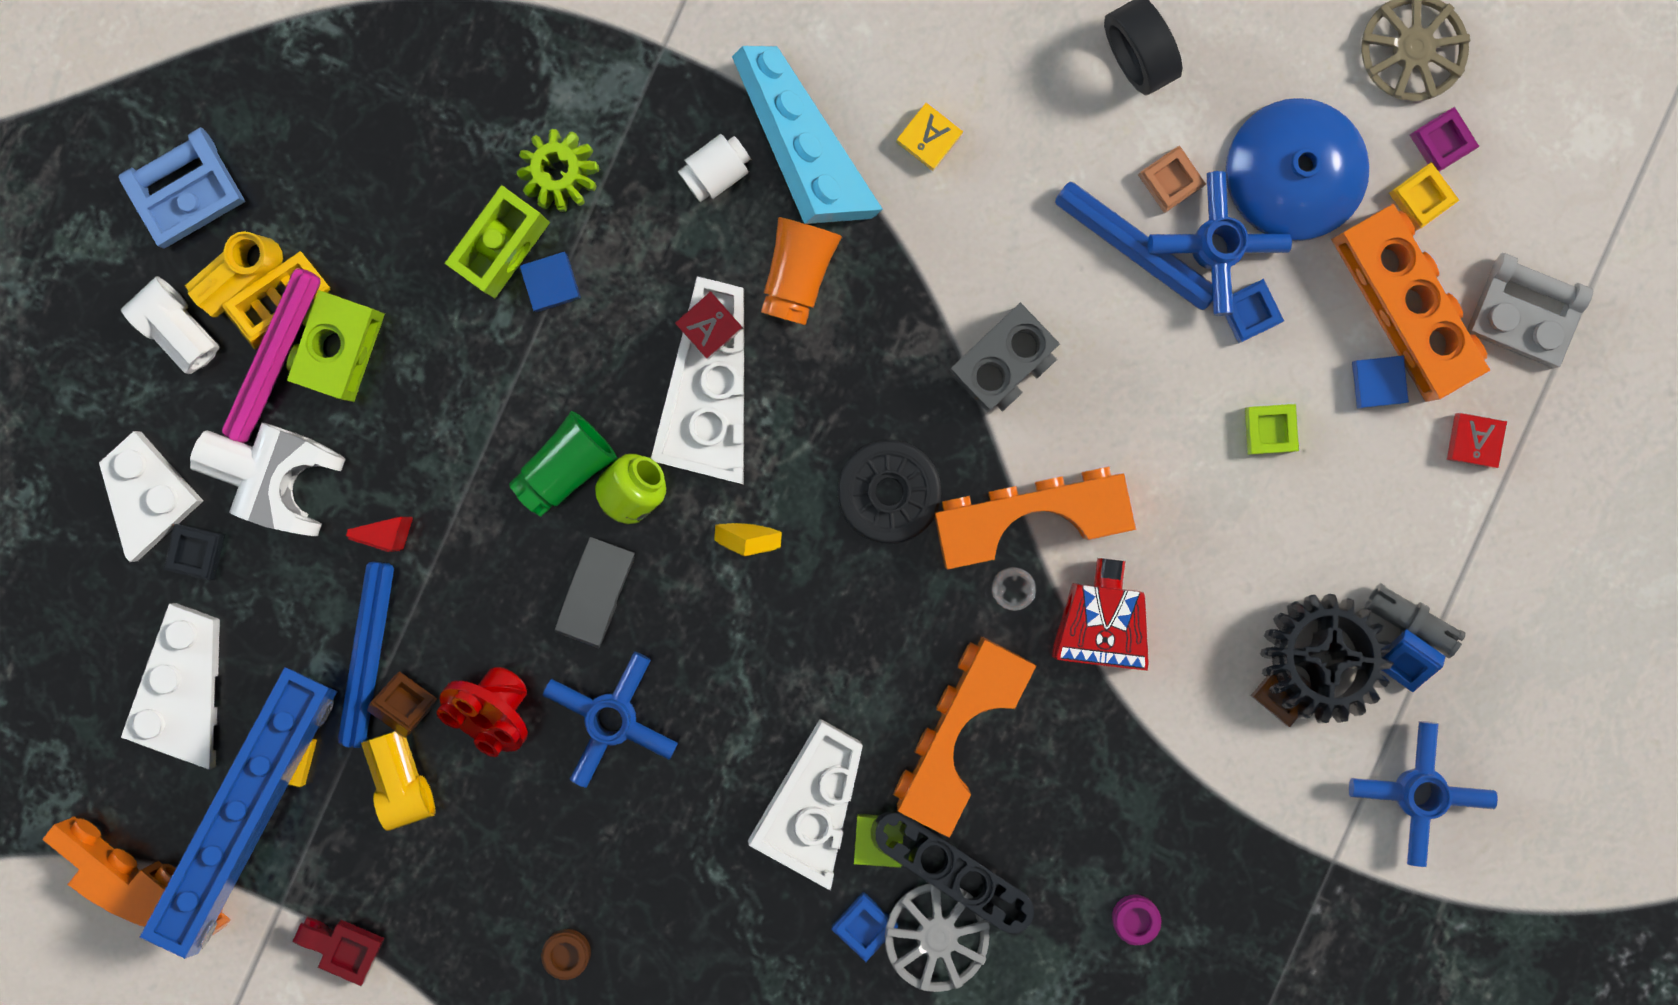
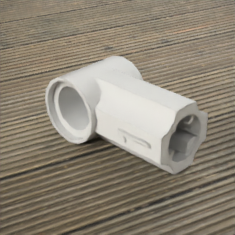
[121,276,220,374]

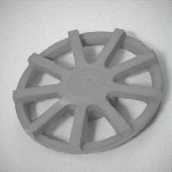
[885,884,990,992]

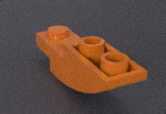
[42,816,231,938]

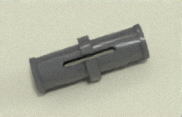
[1365,583,1466,659]

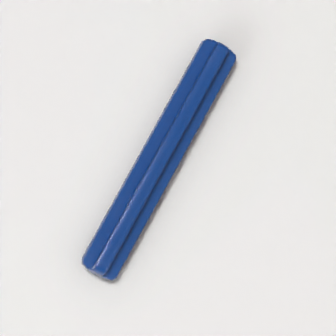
[1055,181,1213,310]
[338,562,394,748]

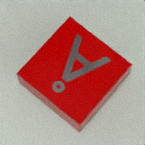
[1446,413,1507,469]

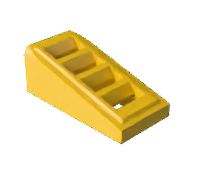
[222,251,330,350]

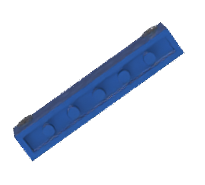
[140,667,337,959]

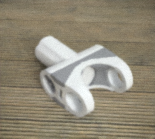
[190,423,345,536]

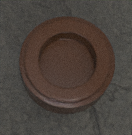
[541,929,591,980]

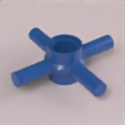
[1148,171,1292,316]
[542,652,678,787]
[1349,721,1498,867]

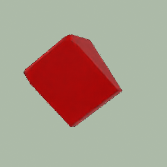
[346,516,413,552]

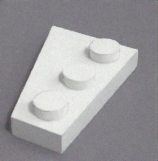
[121,603,220,769]

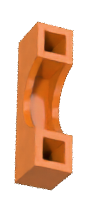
[934,466,1136,569]
[893,637,1036,838]

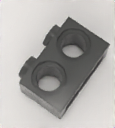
[949,302,1060,412]

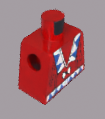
[1052,558,1149,671]

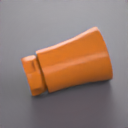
[761,217,842,325]

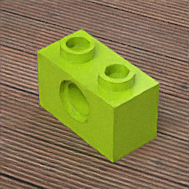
[445,185,550,298]
[287,290,385,402]

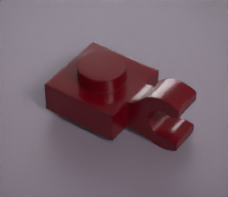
[292,917,385,986]

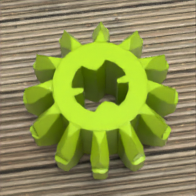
[517,129,599,212]

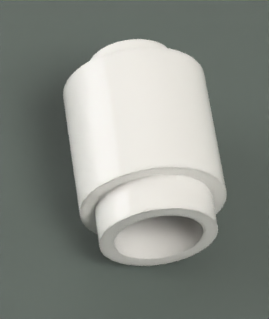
[678,134,751,202]

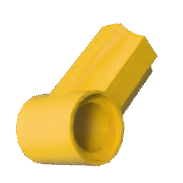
[185,231,283,317]
[361,731,435,831]

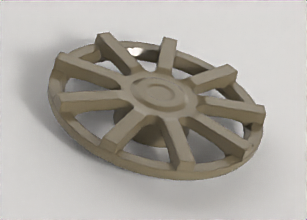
[1361,0,1471,101]

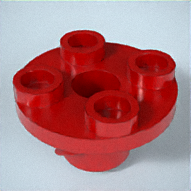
[436,667,528,757]

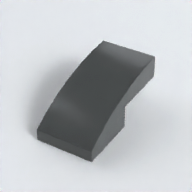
[555,537,635,648]

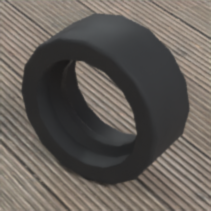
[1104,0,1183,96]

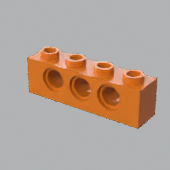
[1331,203,1490,402]

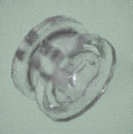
[992,567,1036,611]

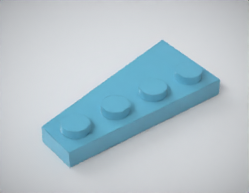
[732,46,883,224]

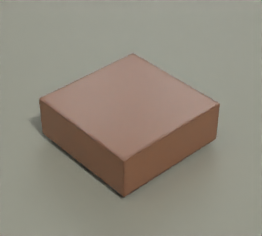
[1138,145,1206,214]

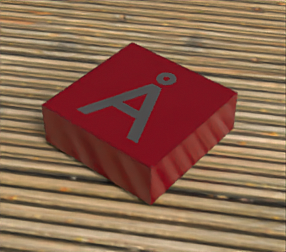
[675,291,744,360]

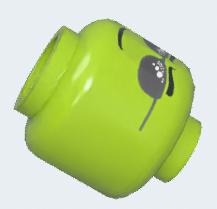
[595,454,666,524]

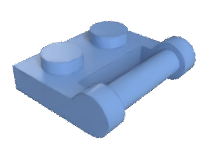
[119,127,246,249]

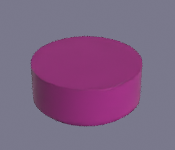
[1112,895,1161,945]

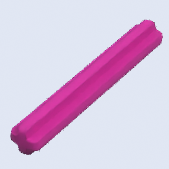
[222,268,321,443]

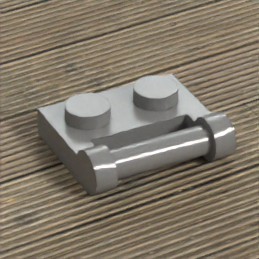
[1467,253,1593,368]

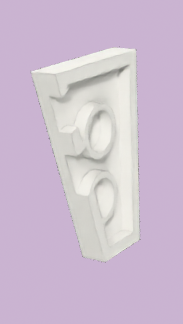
[748,719,863,891]

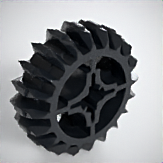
[1260,594,1394,724]

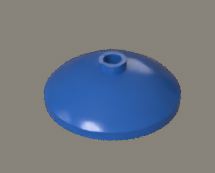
[1226,98,1369,241]

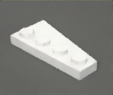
[651,276,744,484]

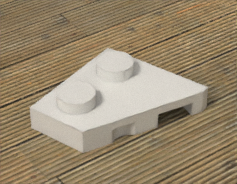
[99,431,203,562]

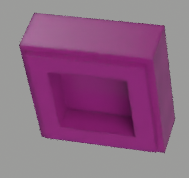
[1410,107,1480,172]

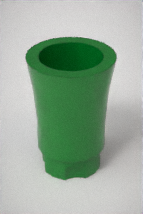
[509,411,617,517]

